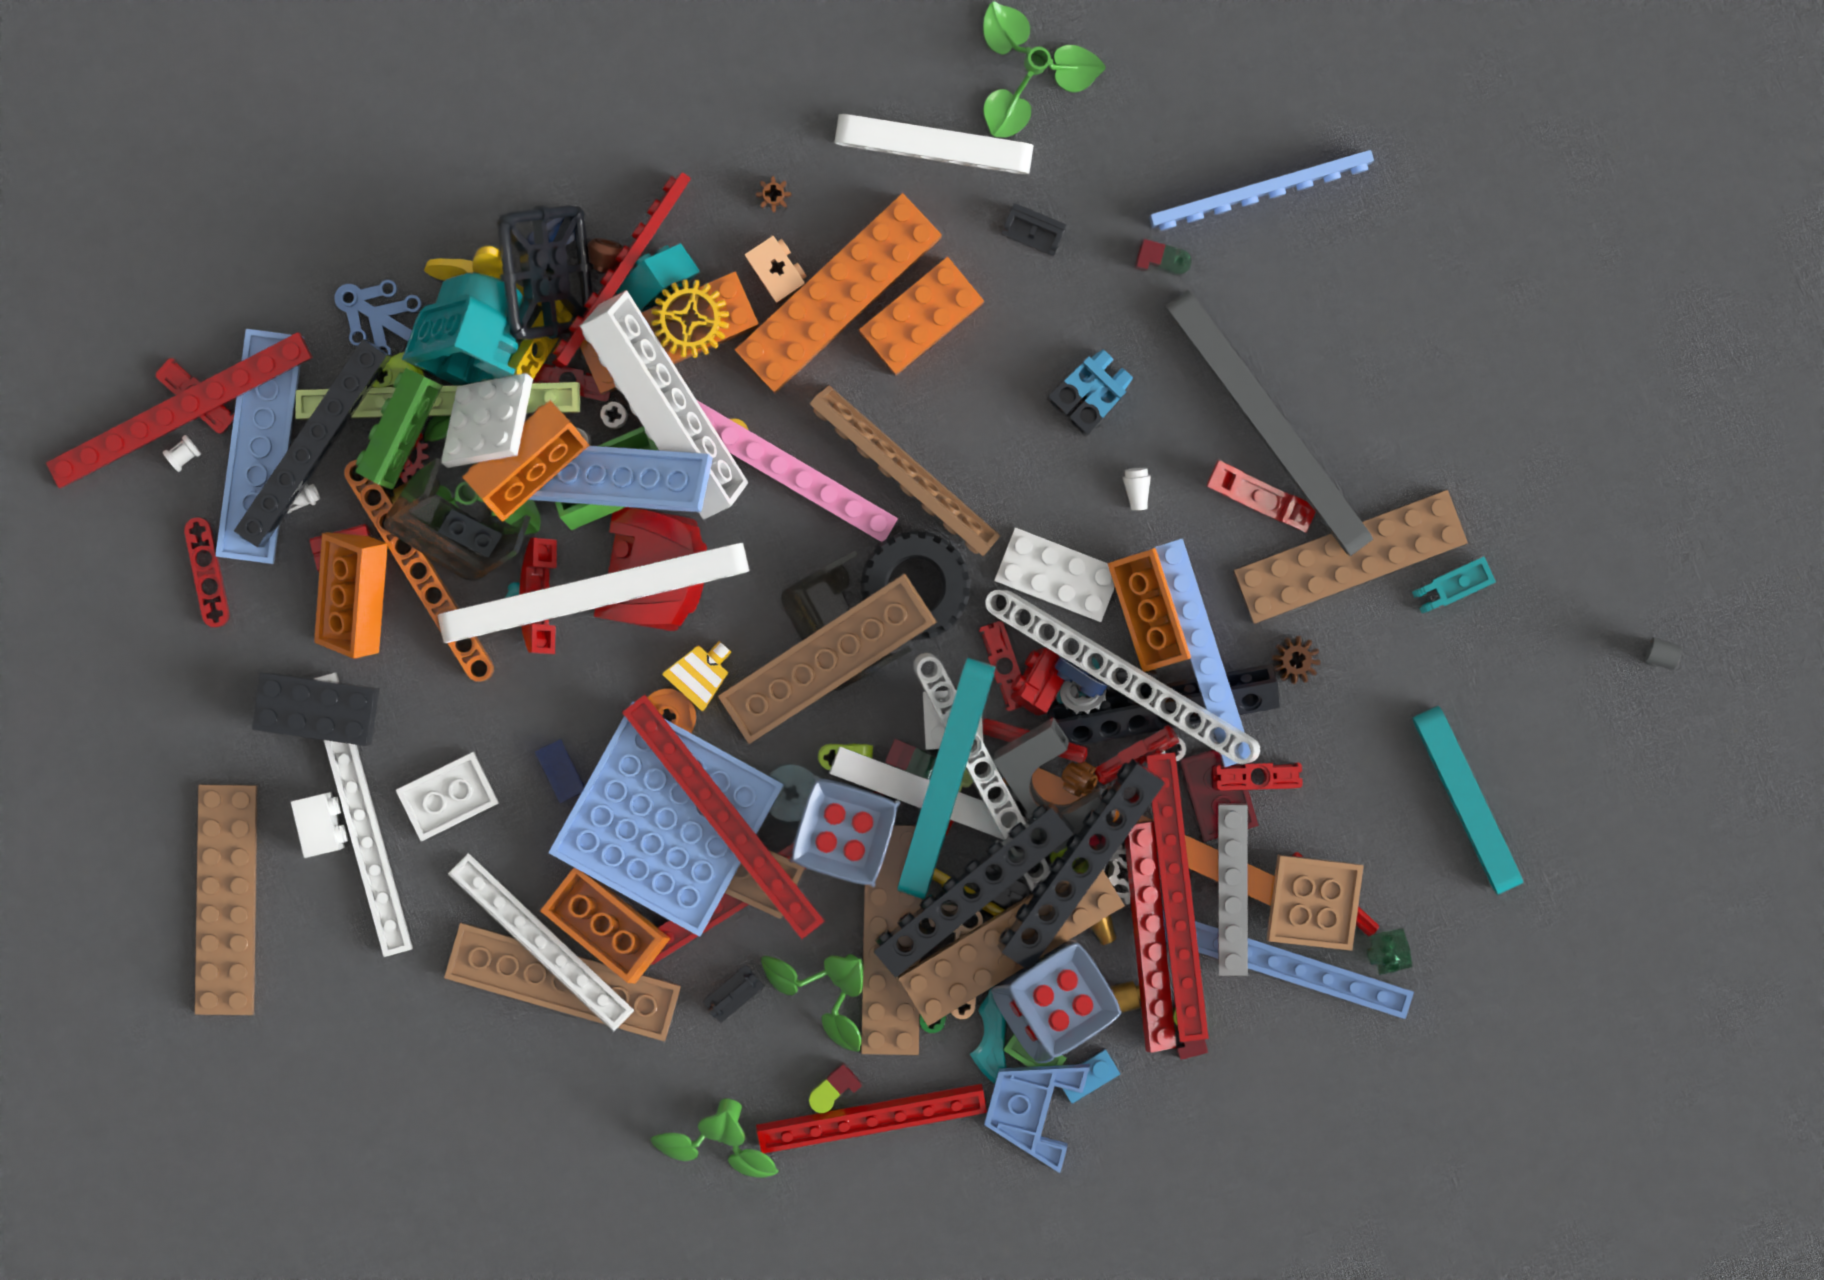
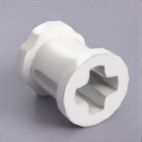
[600,402,628,429]
[163,435,201,472]

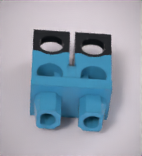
[1047,349,1133,437]

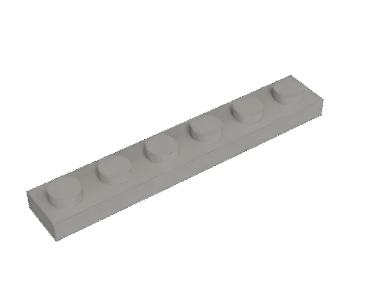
[1218,803,1248,976]

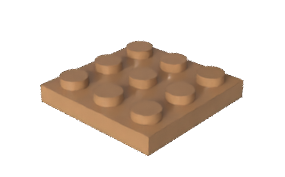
[1266,855,1364,951]

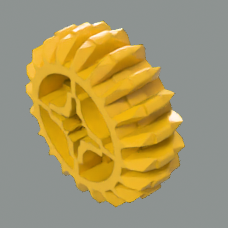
[651,280,729,358]

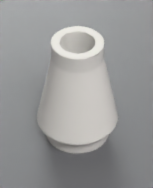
[1122,468,1151,510]

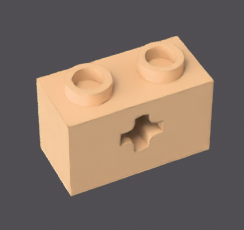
[745,236,807,305]

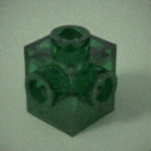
[1367,928,1413,975]

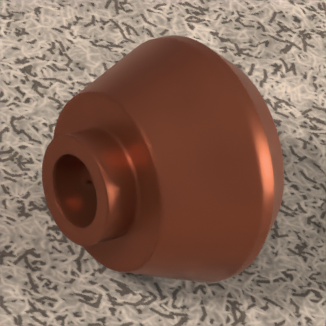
[587,238,623,273]

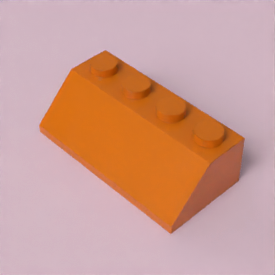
[314,533,388,659]
[1107,548,1191,672]

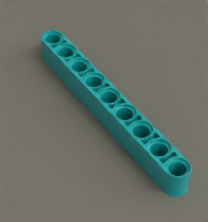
[897,658,996,900]

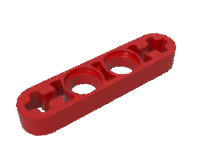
[184,518,230,627]

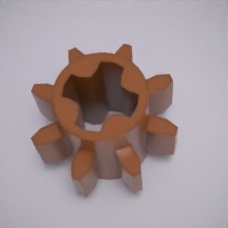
[756,176,792,213]
[1062,762,1098,797]

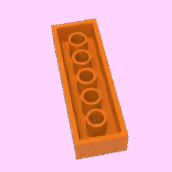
[580,271,760,395]

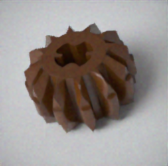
[1271,636,1321,684]

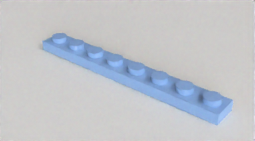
[1149,150,1374,231]
[1155,538,1251,767]

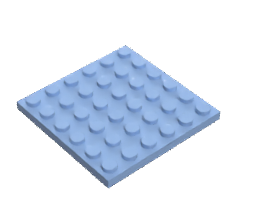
[549,701,784,937]

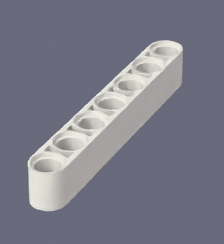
[834,114,1034,174]

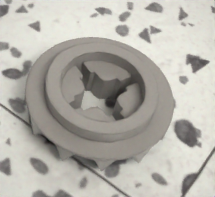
[1060,681,1106,714]

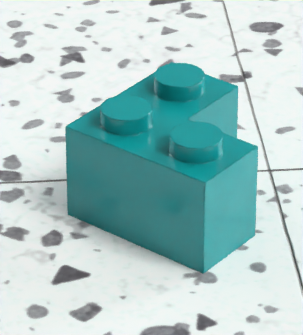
[616,243,700,313]

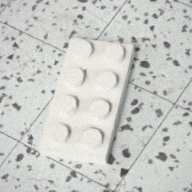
[994,528,1115,622]

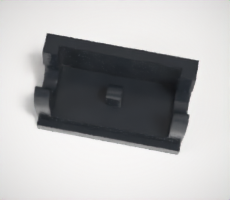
[1001,203,1067,257]

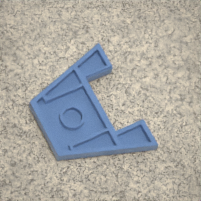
[984,1064,1090,1173]

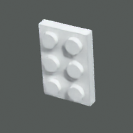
[396,752,499,841]

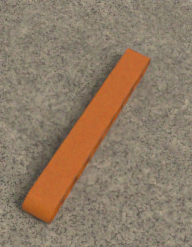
[344,460,494,681]

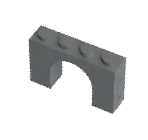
[993,718,1116,853]

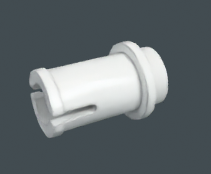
[287,484,320,514]

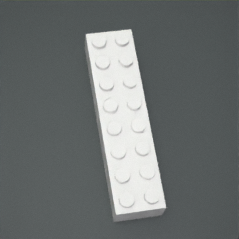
[580,290,748,520]

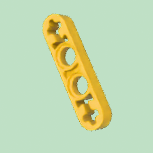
[507,300,573,379]

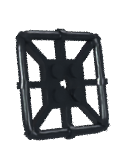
[497,205,593,340]

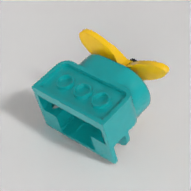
[402,246,542,386]

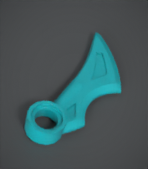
[970,984,1007,1084]

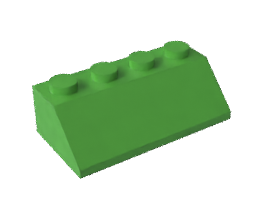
[356,368,443,489]

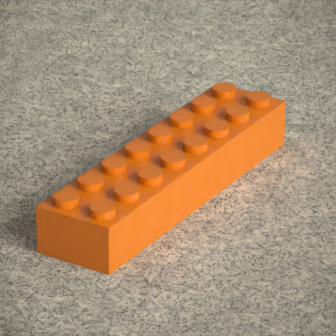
[735,193,942,394]

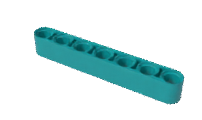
[1412,705,1524,895]

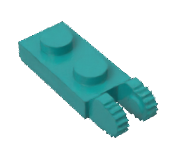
[1412,556,1496,614]

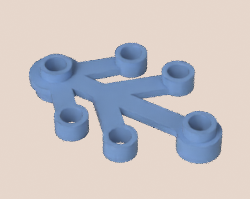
[335,280,422,356]

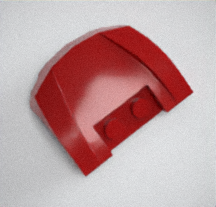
[593,507,707,631]

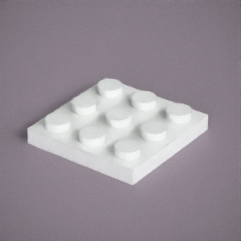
[441,373,533,468]

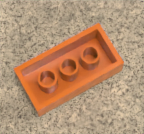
[859,257,984,376]
[463,400,590,522]
[540,867,671,984]

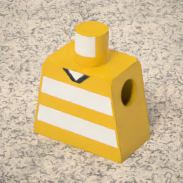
[662,641,731,711]

